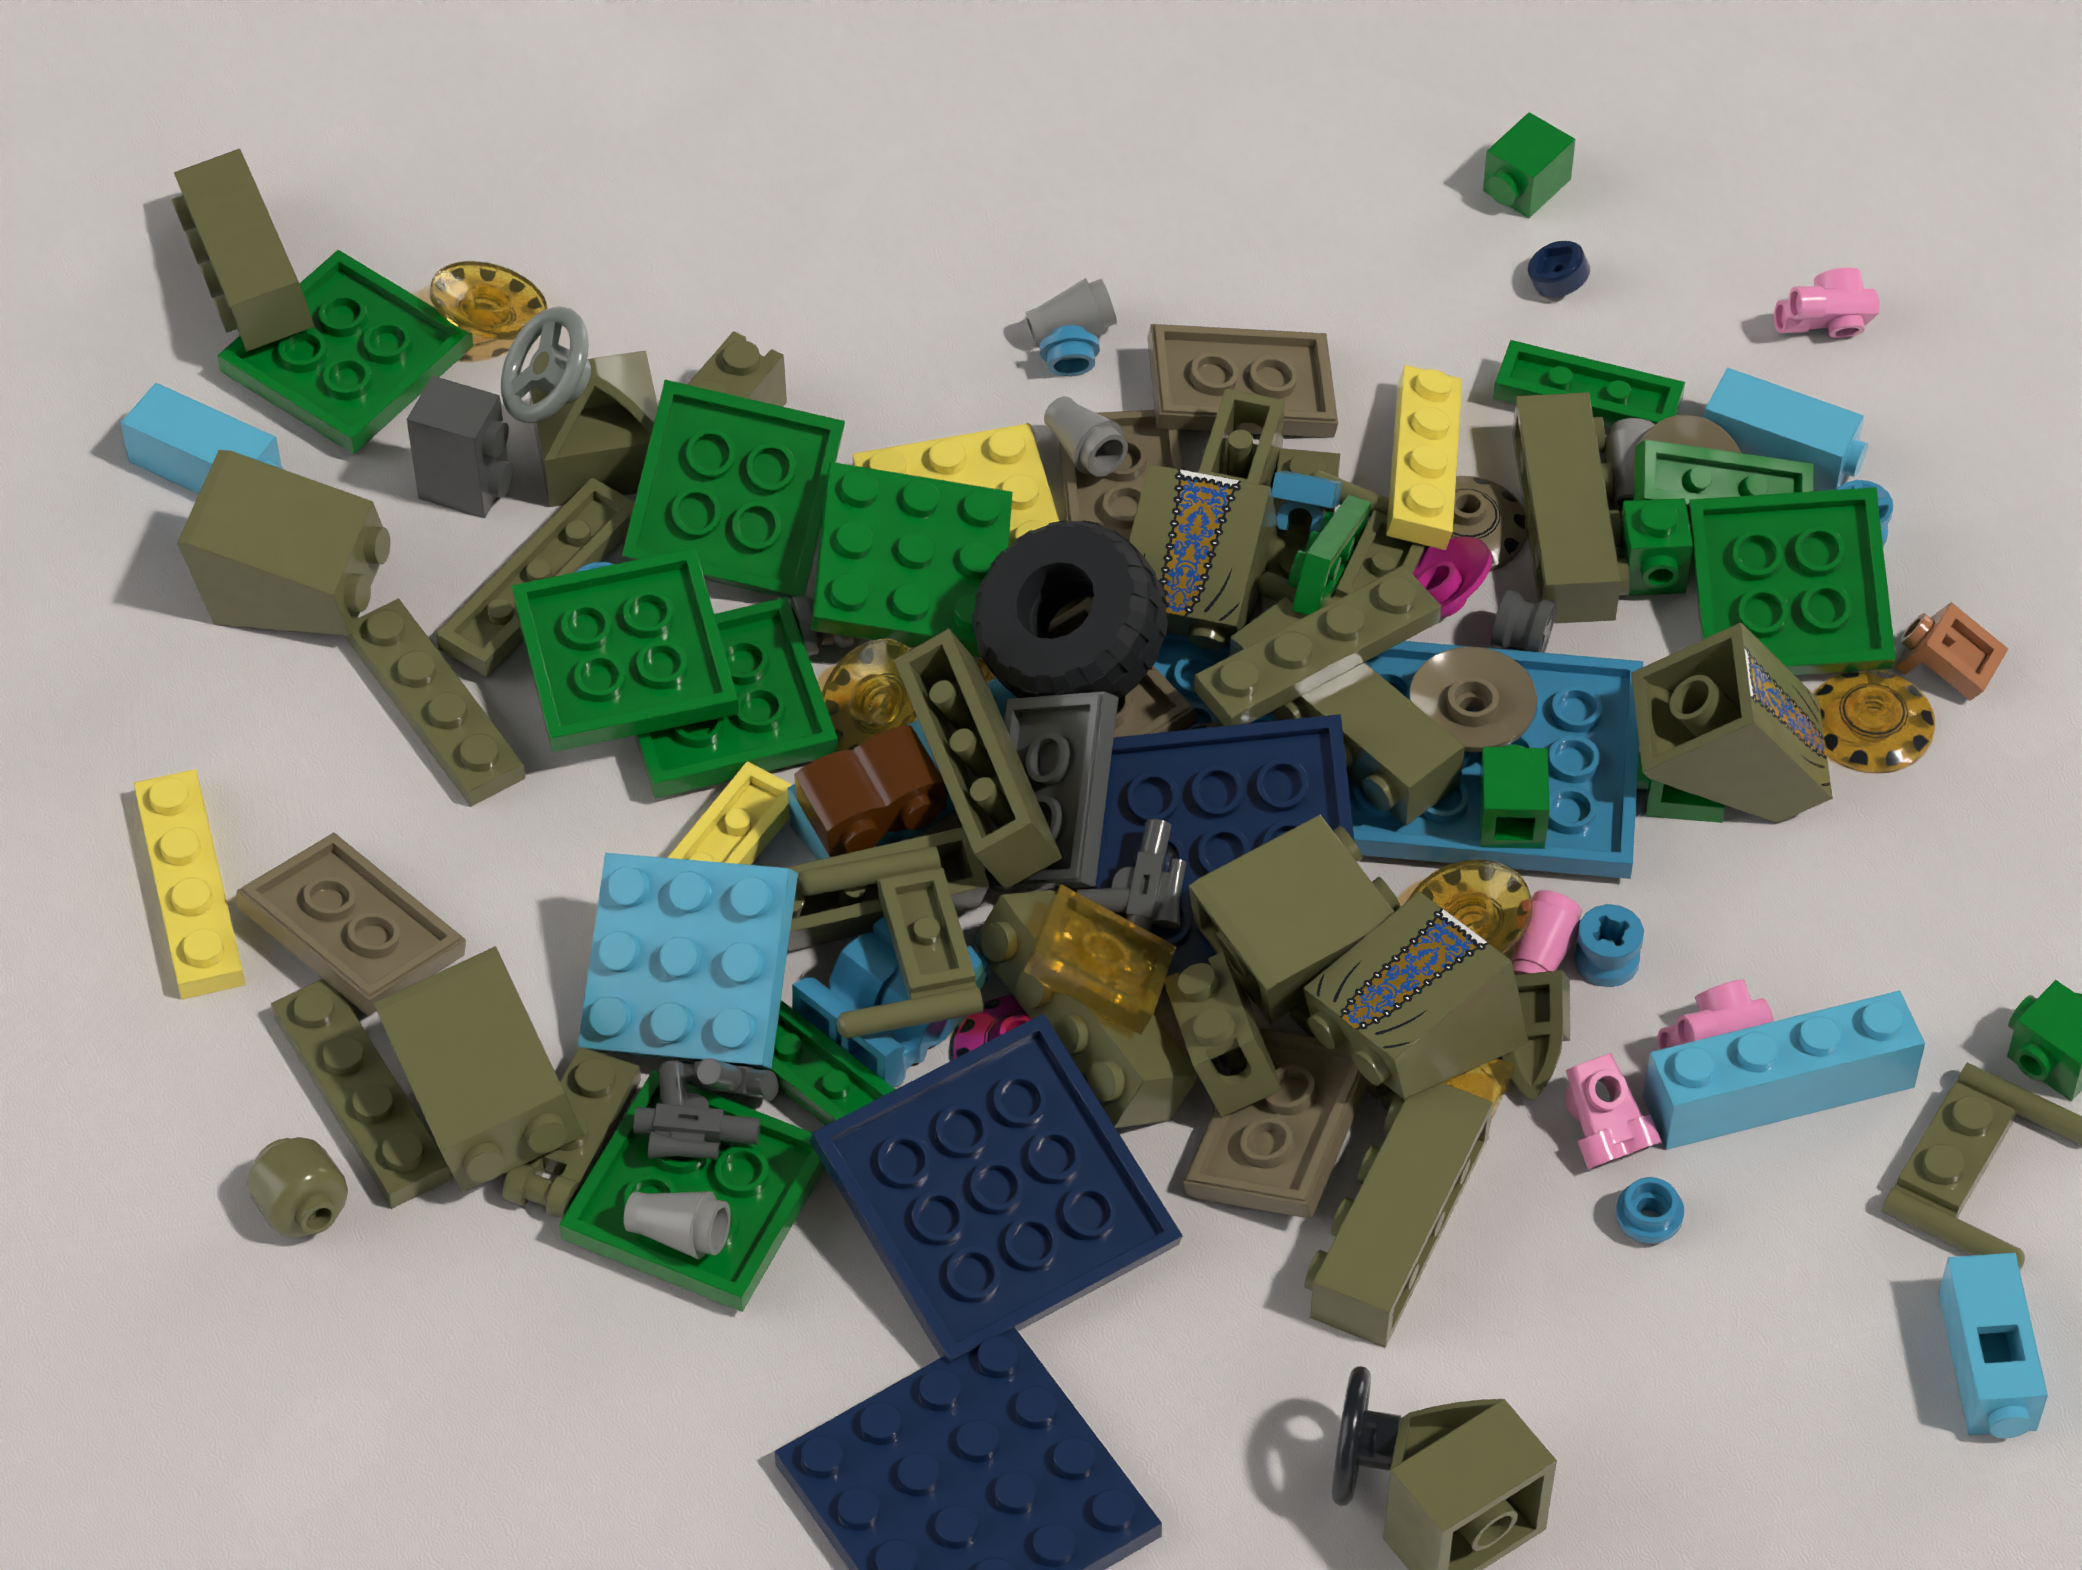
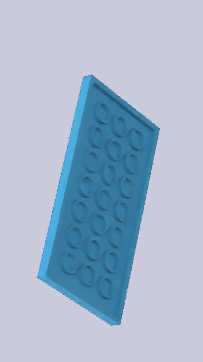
[1153,633,1643,879]

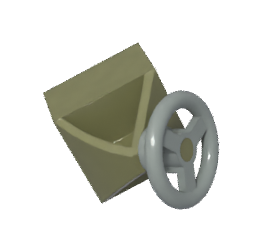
[501,306,658,507]

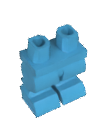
[792,916,989,1088]

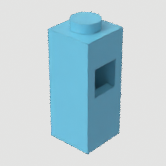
[1704,367,1868,491]
[120,383,283,494]
[1938,1253,2048,1438]

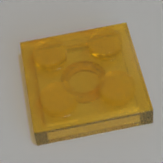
[1023,884,1176,1035]

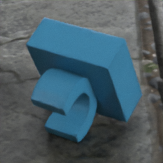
[1272,471,1343,535]

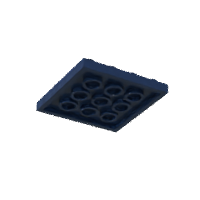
[1096,714,1355,993]
[810,1013,1183,1364]
[774,1328,1162,1570]

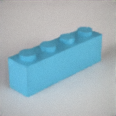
[1643,990,1925,1150]

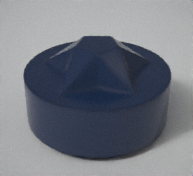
[1528,241,1590,298]

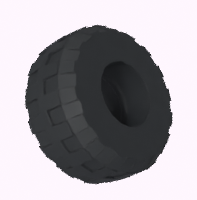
[972,520,1168,699]

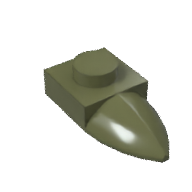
[1502,970,1570,1101]

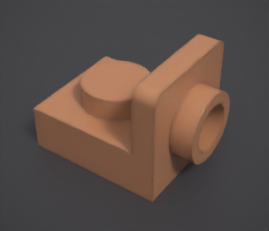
[1895,602,2008,701]

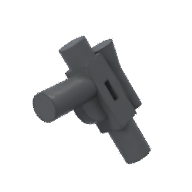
[1077,819,1187,942]
[670,1058,779,1101]
[633,1061,761,1160]

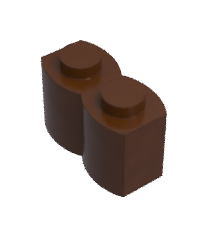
[794,725,947,857]

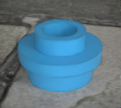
[1040,325,1100,376]
[1616,1177,1684,1243]

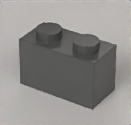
[406,375,514,518]

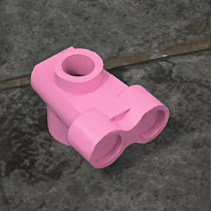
[1774,267,1879,338]
[1658,979,1773,1050]
[1565,1053,1662,1169]

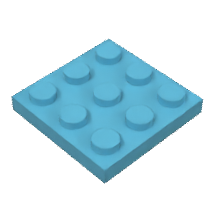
[577,853,798,1069]

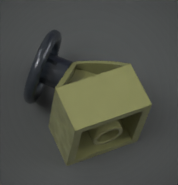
[1332,1366,1557,1570]

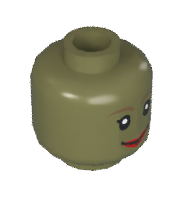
[247,1137,348,1238]

